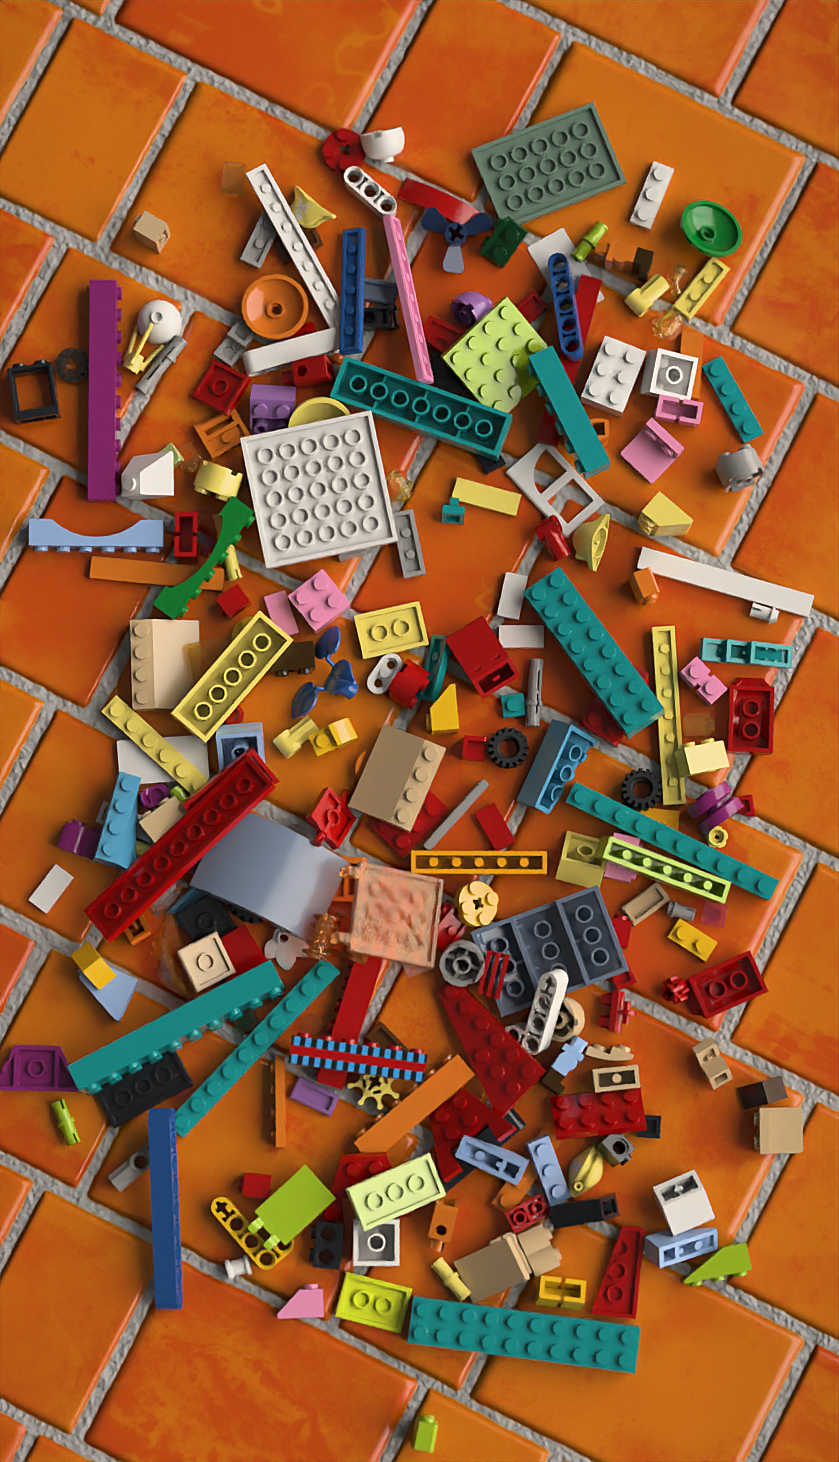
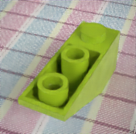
[682,1241,752,1287]

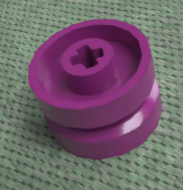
[686,781,744,835]

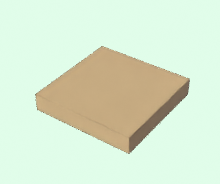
[176,931,236,992]

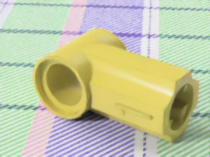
[624,274,670,318]
[273,715,320,759]

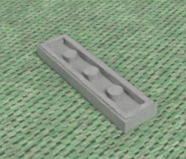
[423,779,489,851]

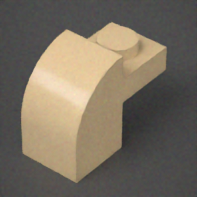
[692,1037,733,1090]

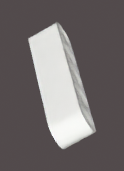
[242,326,340,377]

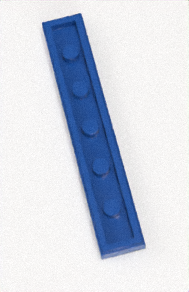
[339,227,366,356]

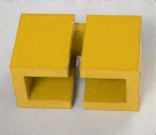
[535,1275,586,1311]

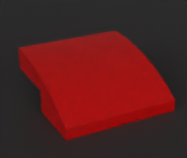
[220,924,268,982]

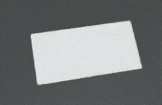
[527,228,604,310]

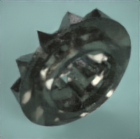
[55,348,89,383]

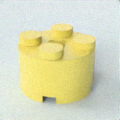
[193,460,244,502]

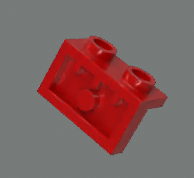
[420,899,469,952]

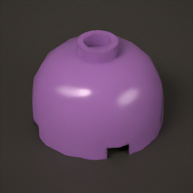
[450,291,492,332]

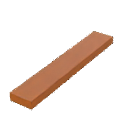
[89,556,225,592]

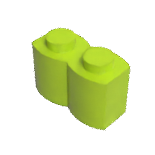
[411,1413,438,1452]

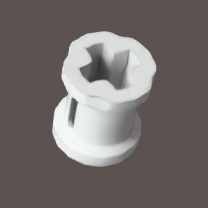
[225,1254,252,1280]

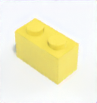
[674,738,729,778]

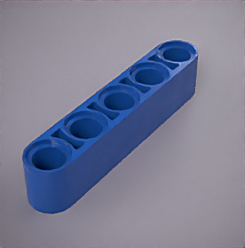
[548,253,584,361]

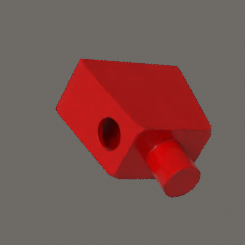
[281,355,335,389]

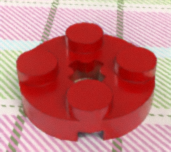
[322,128,366,174]

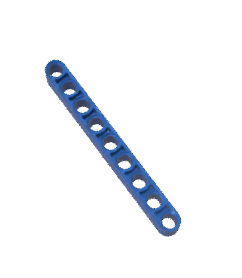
[148,1108,183,1310]

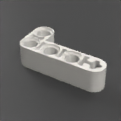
[506,969,568,1055]

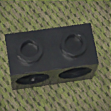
[309,1220,345,1270]

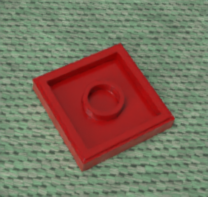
[191,360,251,417]

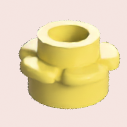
[706,826,728,848]

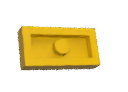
[667,918,718,962]

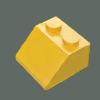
[426,684,459,735]

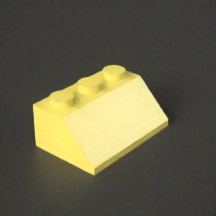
[637,491,694,537]

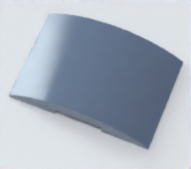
[189,812,349,944]
[471,885,629,1017]

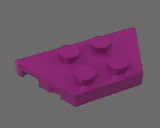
[0,1045,80,1092]

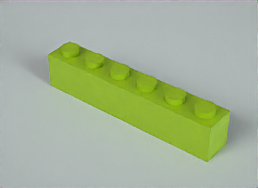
[594,836,731,904]

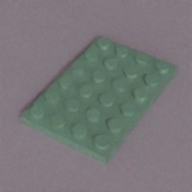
[471,102,626,225]

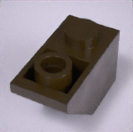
[270,641,316,677]

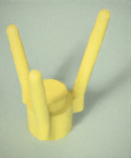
[122,323,164,374]

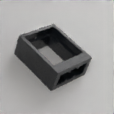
[7,360,61,425]

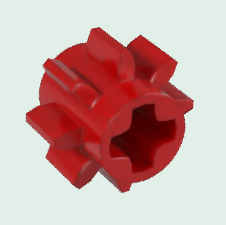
[661,975,690,1005]

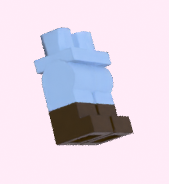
[539,1036,587,1095]

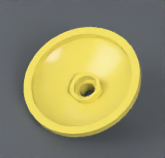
[288,397,351,428]

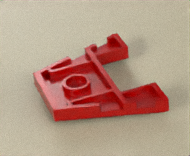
[429,1088,517,1182]
[323,1152,411,1221]

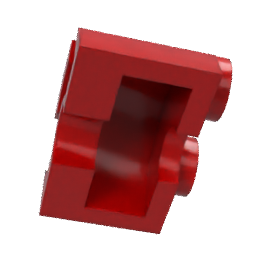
[384,659,430,710]

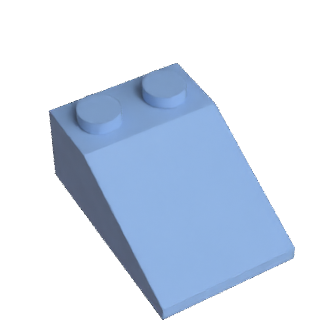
[216,722,266,771]

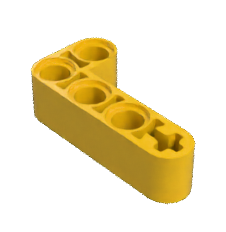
[211,1196,294,1270]

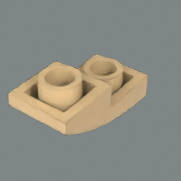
[584,1043,634,1061]

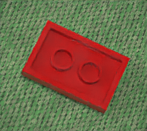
[370,790,449,858]

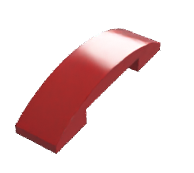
[397,178,481,236]

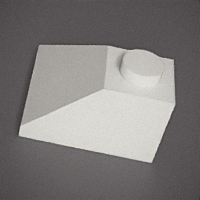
[121,451,174,500]

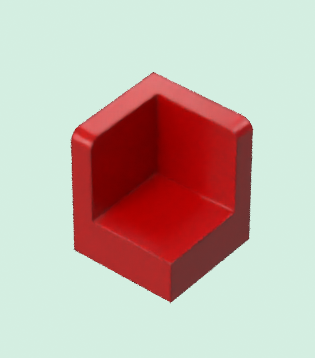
[462,735,486,762]

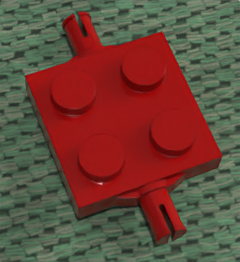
[305,787,356,850]

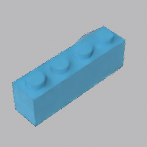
[516,719,598,814]
[92,771,141,871]

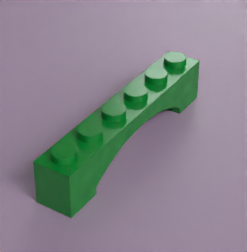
[153,496,255,620]

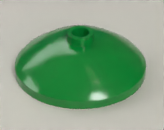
[680,200,742,258]

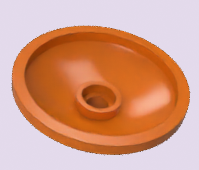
[242,274,308,340]

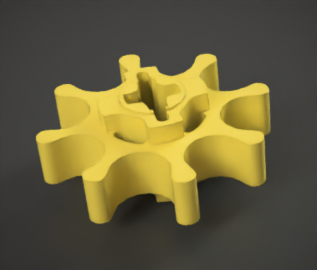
[347,1074,400,1110]

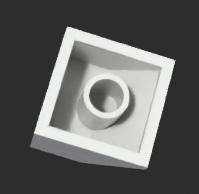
[640,348,698,401]

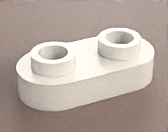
[367,653,402,695]

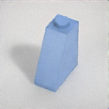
[78,967,139,1021]

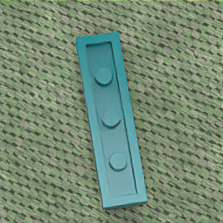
[702,356,764,444]

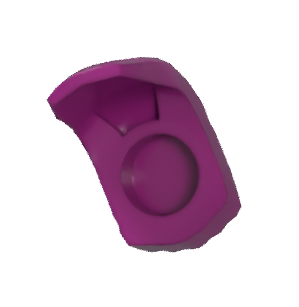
[138,783,170,809]

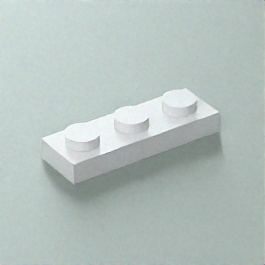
[629,161,674,231]

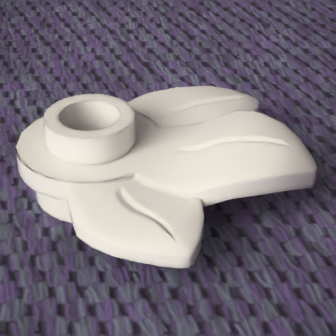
[264,928,309,970]

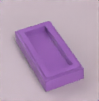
[290,1076,340,1116]

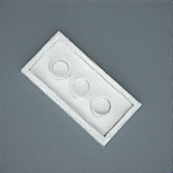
[117,735,210,784]

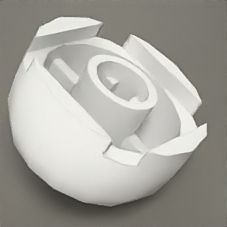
[360,127,405,163]
[137,300,182,345]

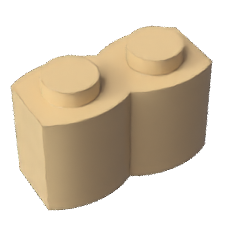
[516,1223,562,1277]

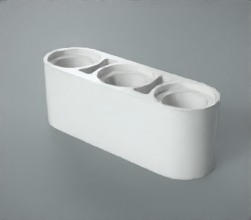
[344,166,397,219]

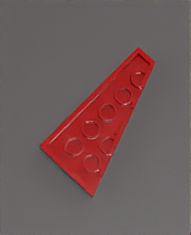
[437,981,547,1118]

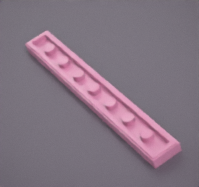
[382,214,434,385]

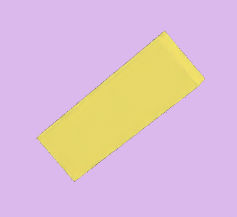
[672,257,730,321]
[452,477,521,517]

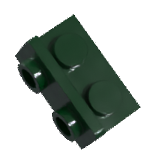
[479,216,529,268]

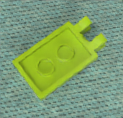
[247,1165,336,1251]

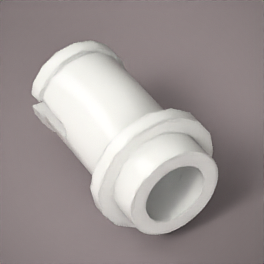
[750,603,779,624]

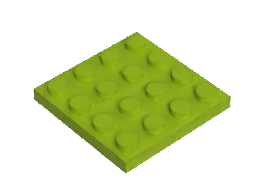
[440,296,548,413]

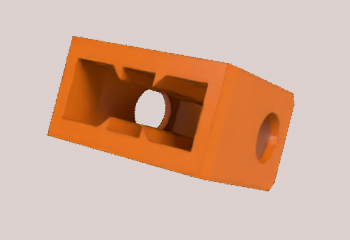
[428,1196,460,1252]

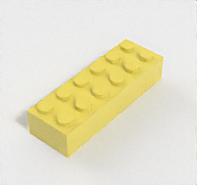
[170,611,293,743]

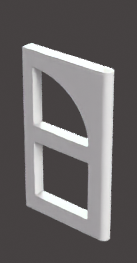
[506,443,605,538]

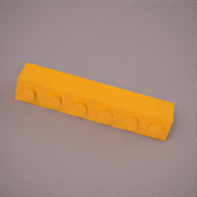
[411,851,547,876]

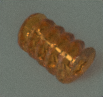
[302,913,342,963]

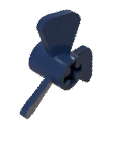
[421,207,492,274]

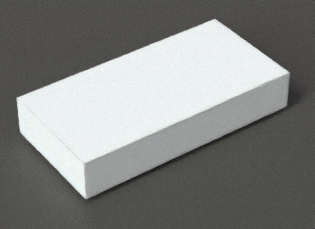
[497,572,528,620]
[499,625,544,648]
[29,864,74,914]

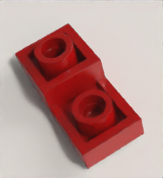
[503,1193,550,1234]

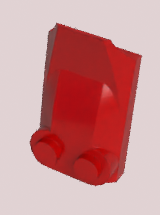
[578,665,650,748]
[727,677,775,756]
[685,950,769,1019]

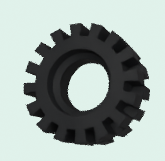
[488,727,529,769]
[621,768,662,812]

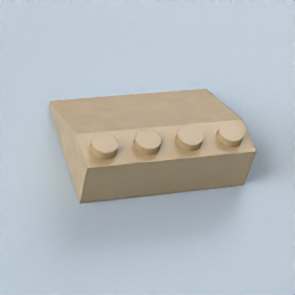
[130,619,201,712]
[348,724,446,833]

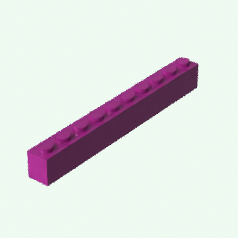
[88,280,122,503]

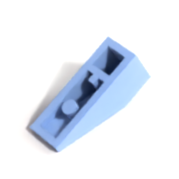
[455,1135,529,1185]
[645,1227,718,1268]

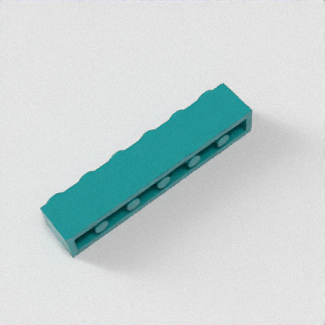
[526,346,611,479]

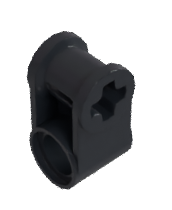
[363,305,401,332]

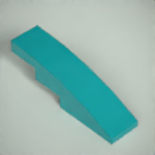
[699,638,793,669]

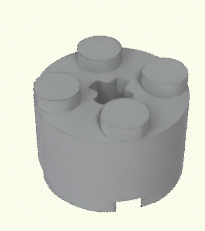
[714,444,766,492]

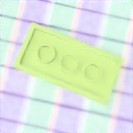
[345,1153,446,1232]

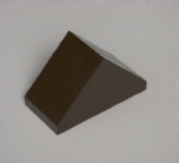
[738,1076,788,1110]

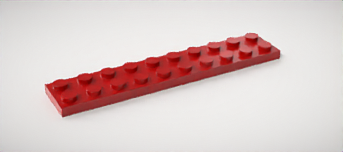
[83,756,276,943]

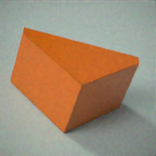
[125,914,154,946]

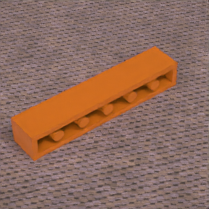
[354,1054,475,1153]

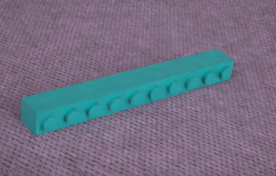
[566,782,779,901]
[175,956,340,1138]

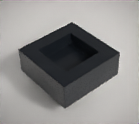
[637,1115,661,1139]

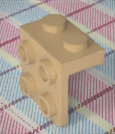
[753,1108,803,1154]

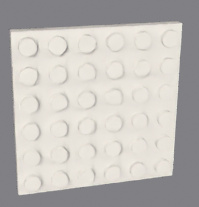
[240,410,398,569]

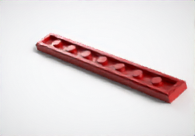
[536,274,603,448]

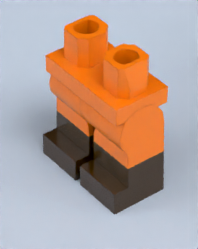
[594,239,654,283]

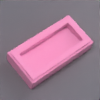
[264,590,299,636]

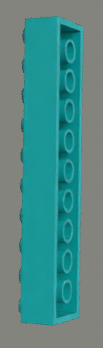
[67,960,286,1096]
[408,1295,641,1373]

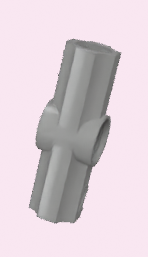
[108,1142,150,1192]

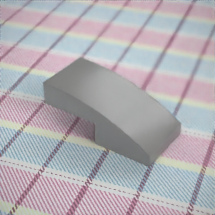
[213,318,256,368]

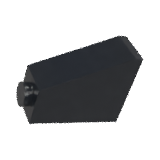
[549,1193,620,1229]

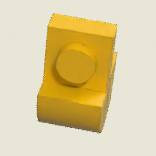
[308,718,359,757]

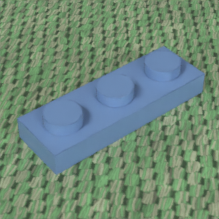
[526,1134,571,1206]

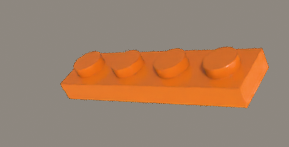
[271,1056,286,1147]
[491,1129,562,1212]

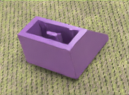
[250,384,296,436]

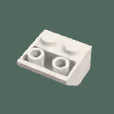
[653,1169,715,1237]

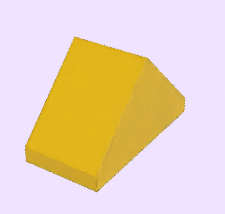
[71,941,117,990]

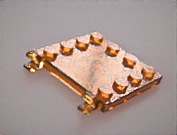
[331,862,444,969]

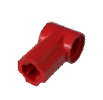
[533,514,572,562]

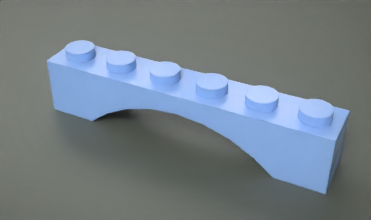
[29,519,165,554]

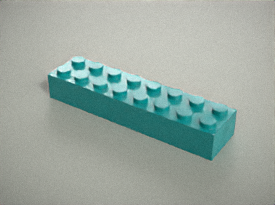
[330,356,513,461]
[523,567,665,739]

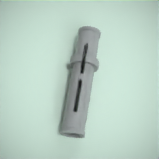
[135,335,188,395]
[525,659,544,727]

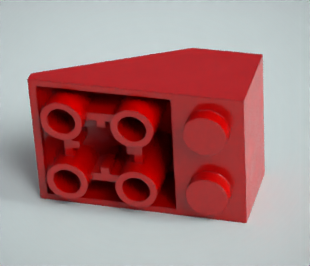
[445,615,521,699]

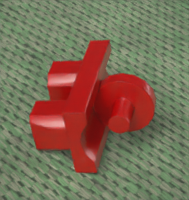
[598,991,637,1033]

